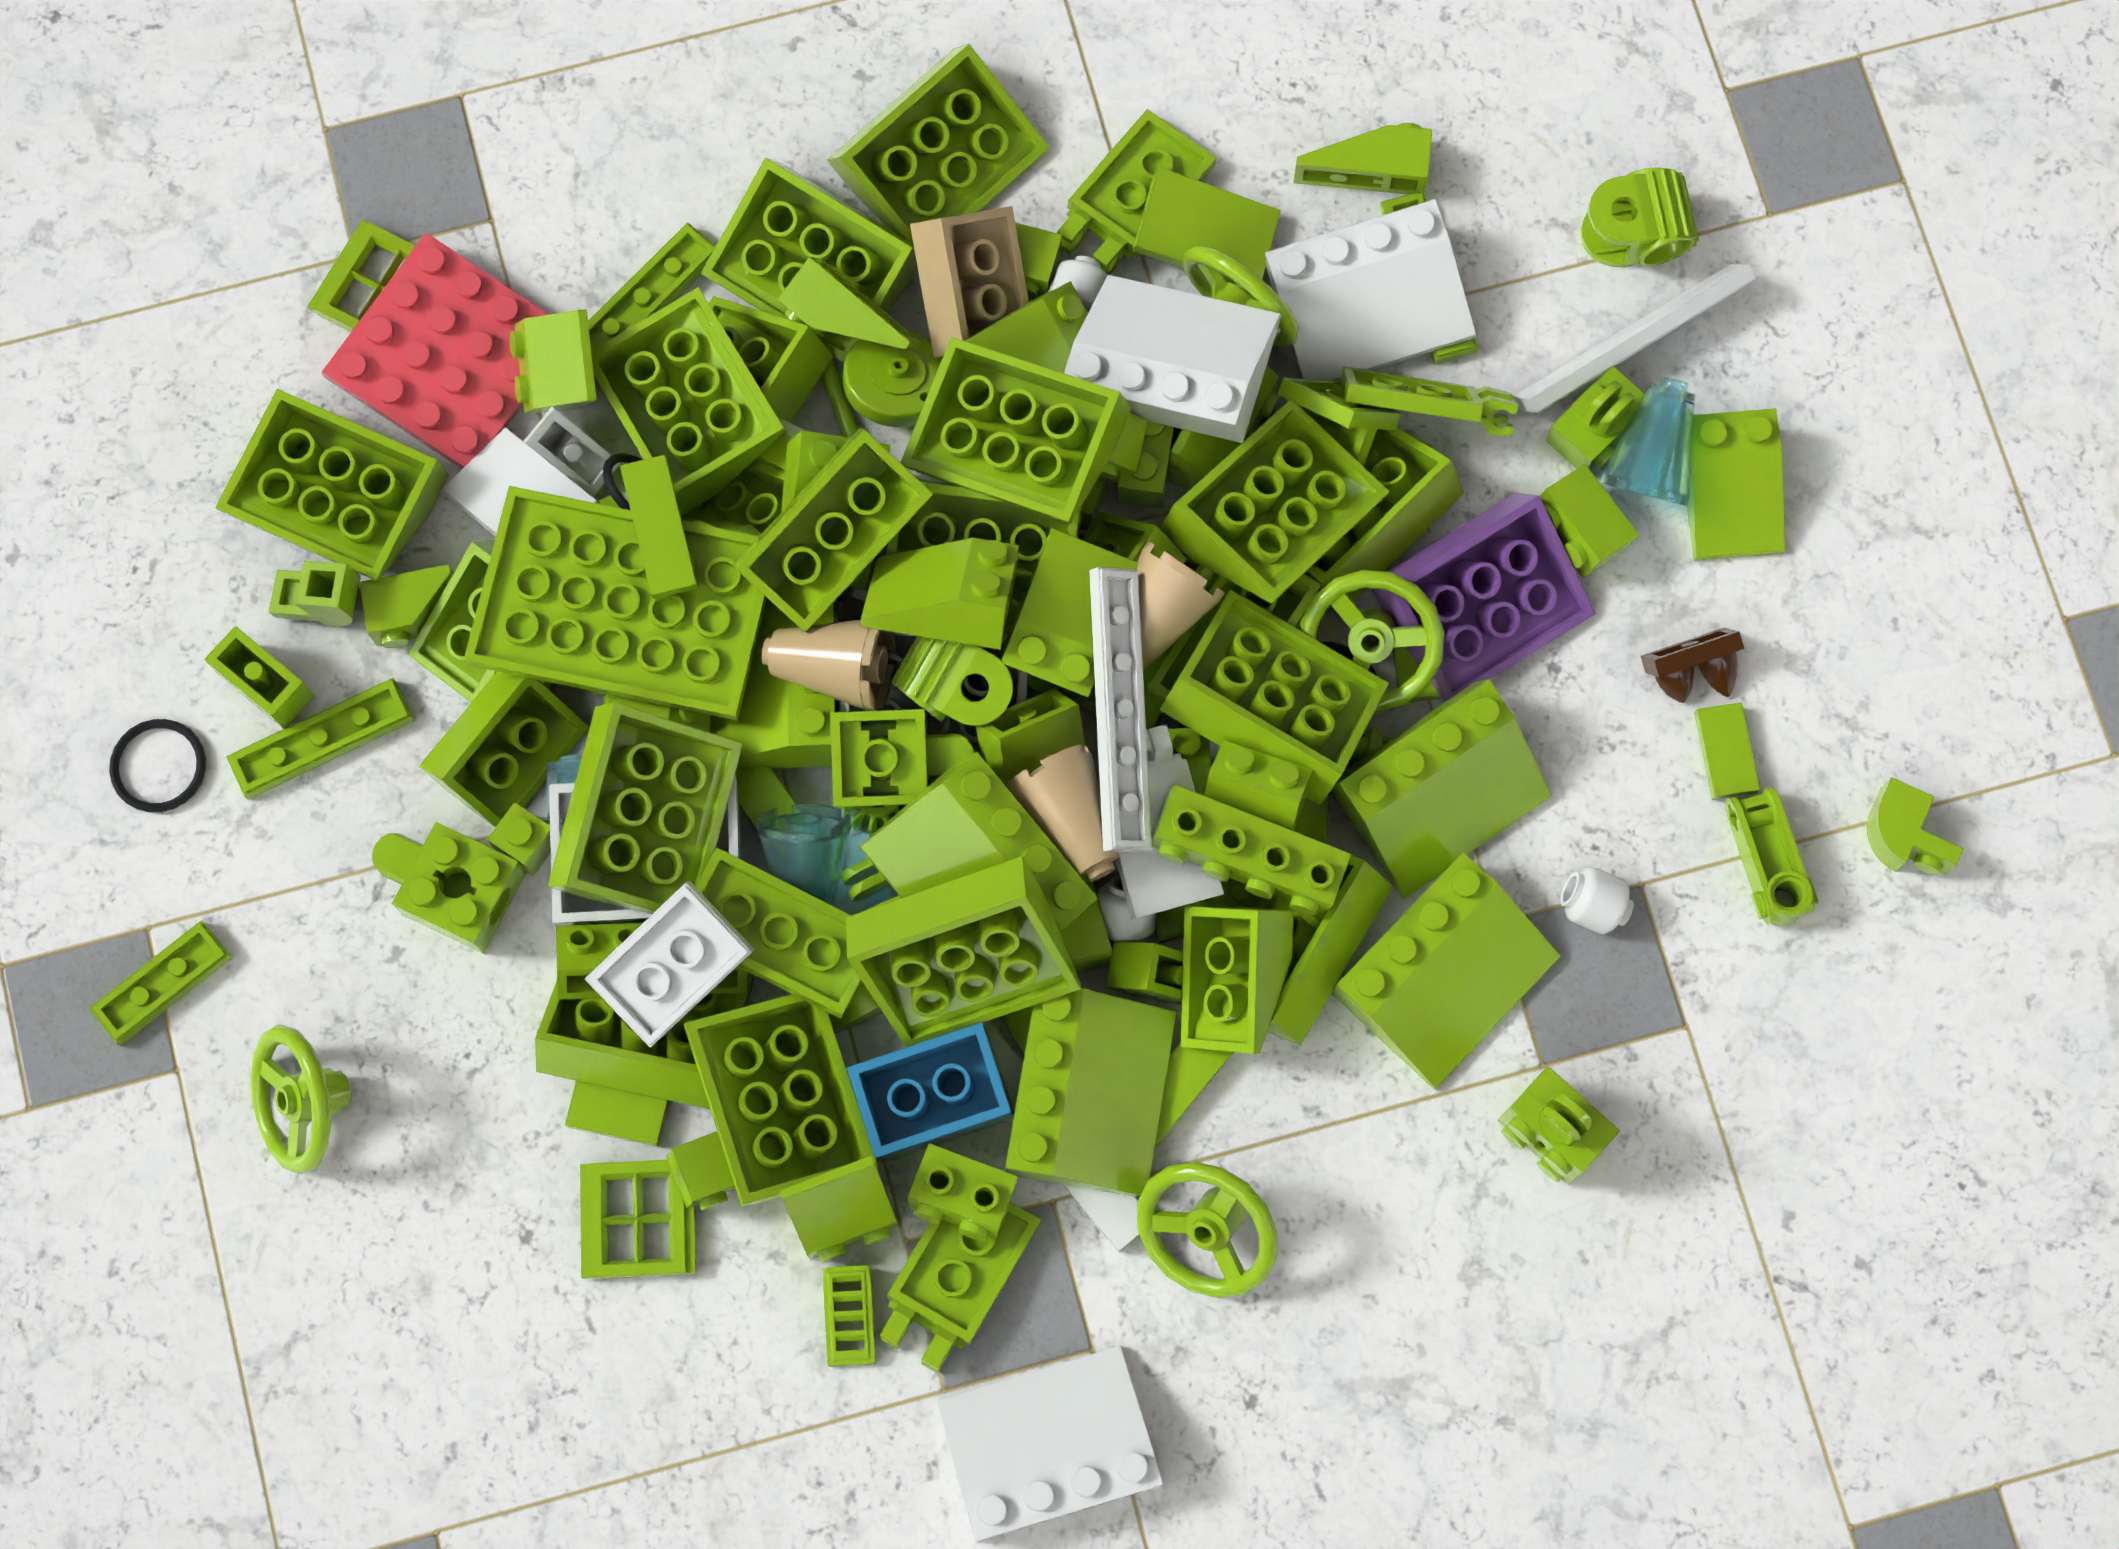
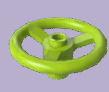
[1183,245,1299,348]
[1299,570,1445,712]
[250,1024,351,1174]
[1137,1161,1278,1298]

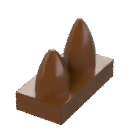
[1641,627,1744,703]

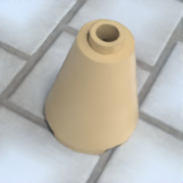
[1136,541,1225,672]
[762,620,896,711]
[1006,745,1119,882]

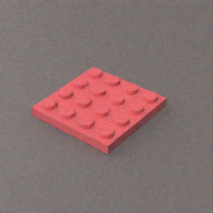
[322,232,549,469]

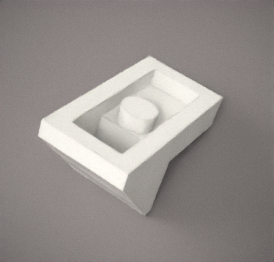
[523,407,621,497]

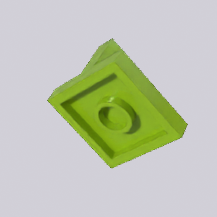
[1277,378,1402,467]

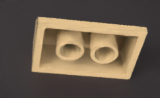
[910,206,1029,357]

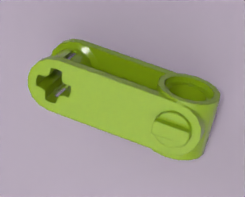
[1725,787,1819,926]

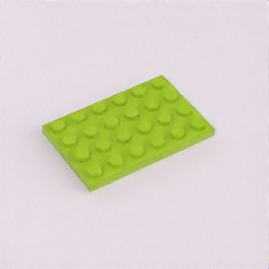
[463,486,767,721]

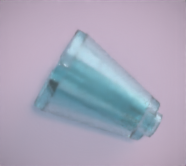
[1599,376,1695,506]
[757,804,851,907]

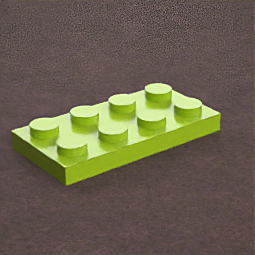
[695,847,861,1019]

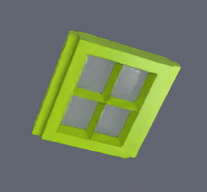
[307,220,415,332]
[580,1160,697,1279]

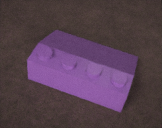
[1371,493,1596,702]

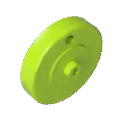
[842,330,943,427]

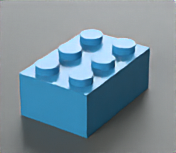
[847,1022,1014,1163]

